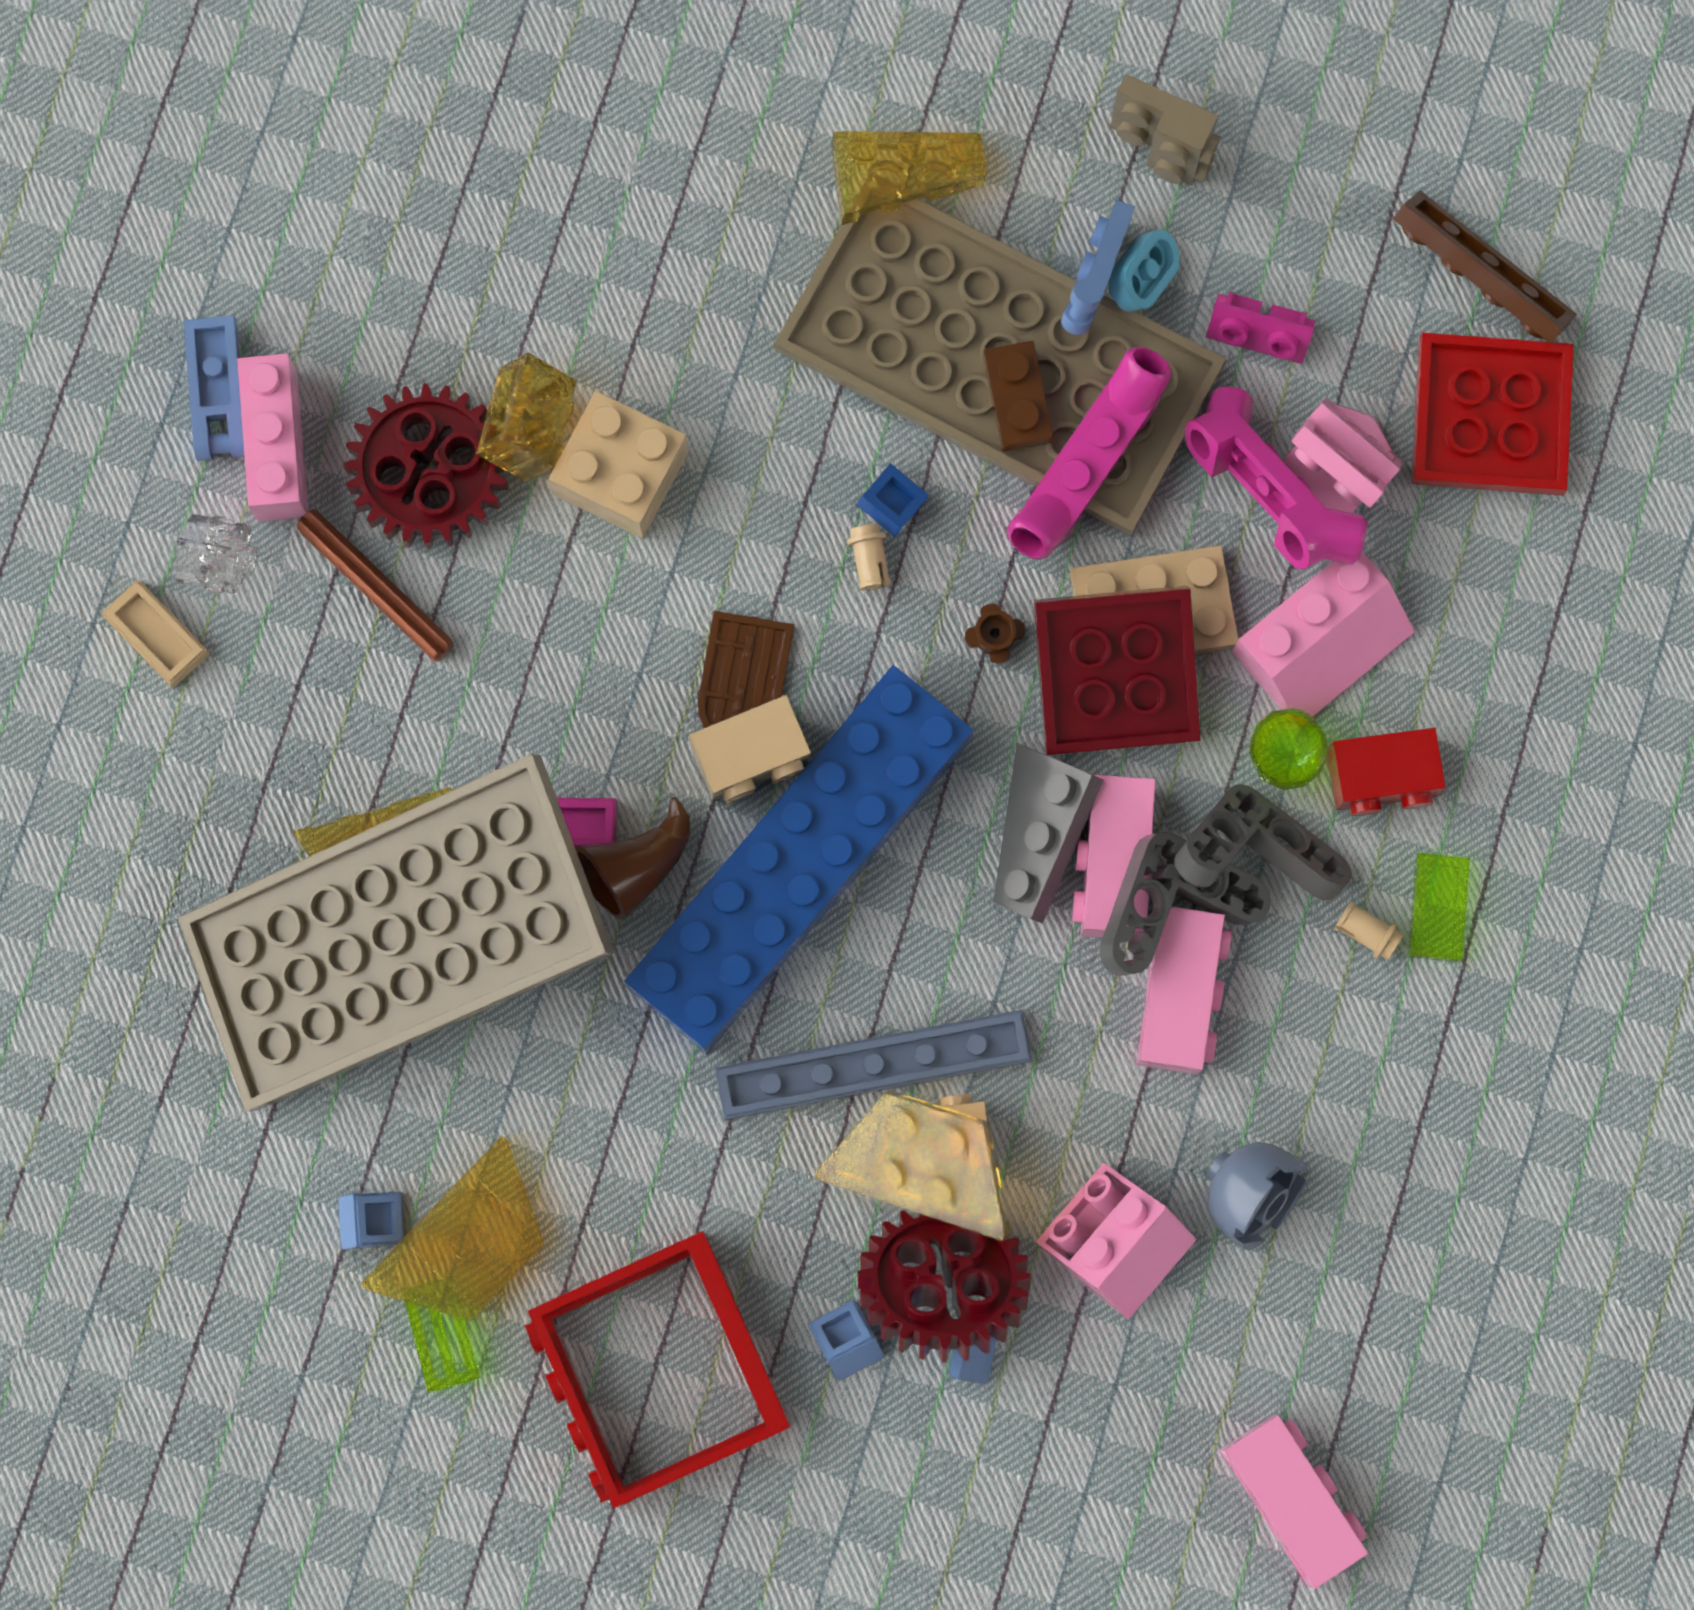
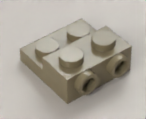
[1110,74,1221,186]

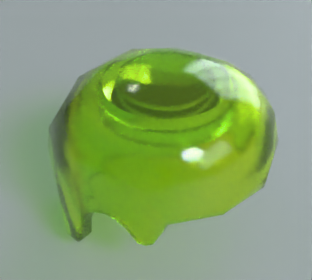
[1249,708,1328,790]

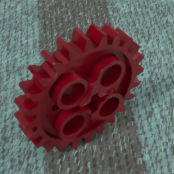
[343,383,511,549]
[858,1202,1031,1363]

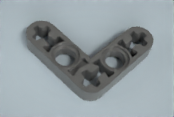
[1174,784,1352,900]
[1099,831,1271,976]

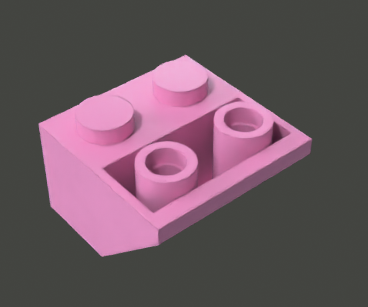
[1036,1163,1197,1320]

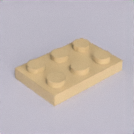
[1070,545,1238,654]

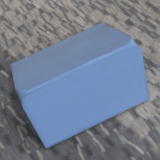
[338,1191,405,1250]
[808,1299,883,1380]
[948,1336,996,1384]

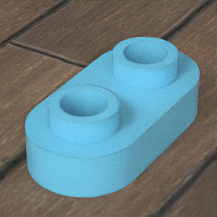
[1109,229,1179,312]

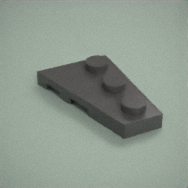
[993,743,1104,923]

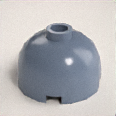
[1207,1142,1308,1251]

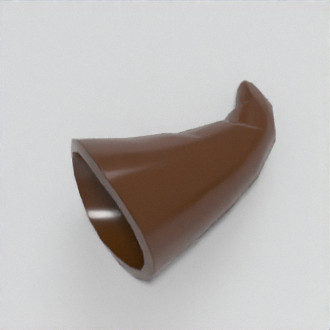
[575,797,691,920]

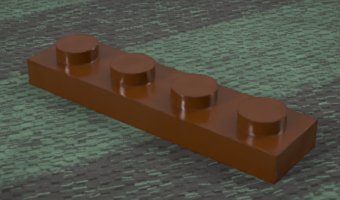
[1393,190,1577,344]

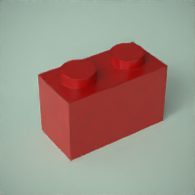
[1326,727,1446,816]

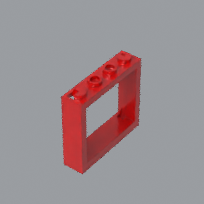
[524,1231,791,1509]

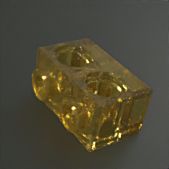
[476,352,577,481]

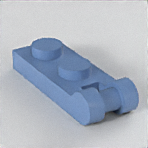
[1061,200,1135,335]
[183,315,244,461]

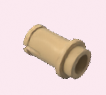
[847,524,892,591]
[1334,901,1404,960]

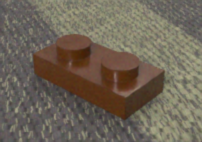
[983,341,1053,452]

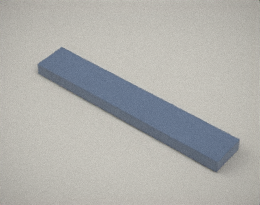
[715,1010,1033,1120]

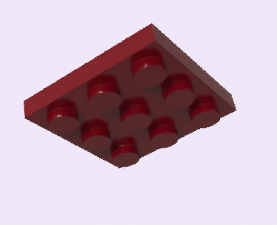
[1034,585,1201,755]

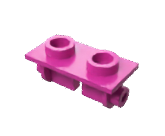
[1205,291,1315,364]

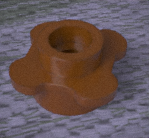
[965,604,1025,664]

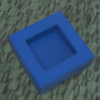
[856,463,930,537]

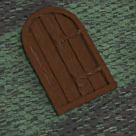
[697,611,794,728]

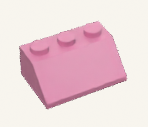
[1231,551,1415,729]

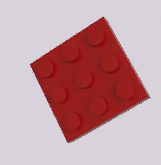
[1411,332,1574,496]

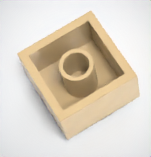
[548,391,689,539]
[689,695,811,805]

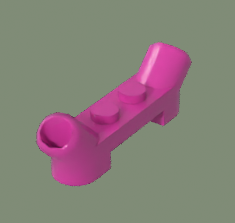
[1007,347,1172,560]
[1185,386,1368,570]

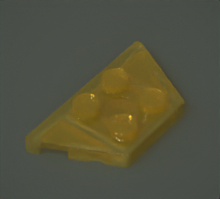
[814,1090,1010,1241]
[360,1136,545,1322]

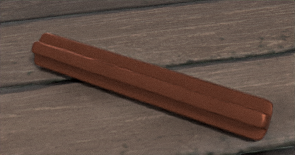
[296,509,454,662]

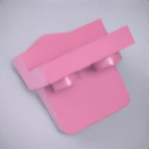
[1282,397,1403,513]

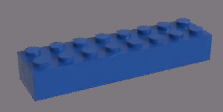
[624,664,973,1055]

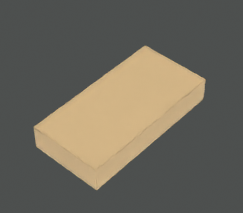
[101,579,210,689]

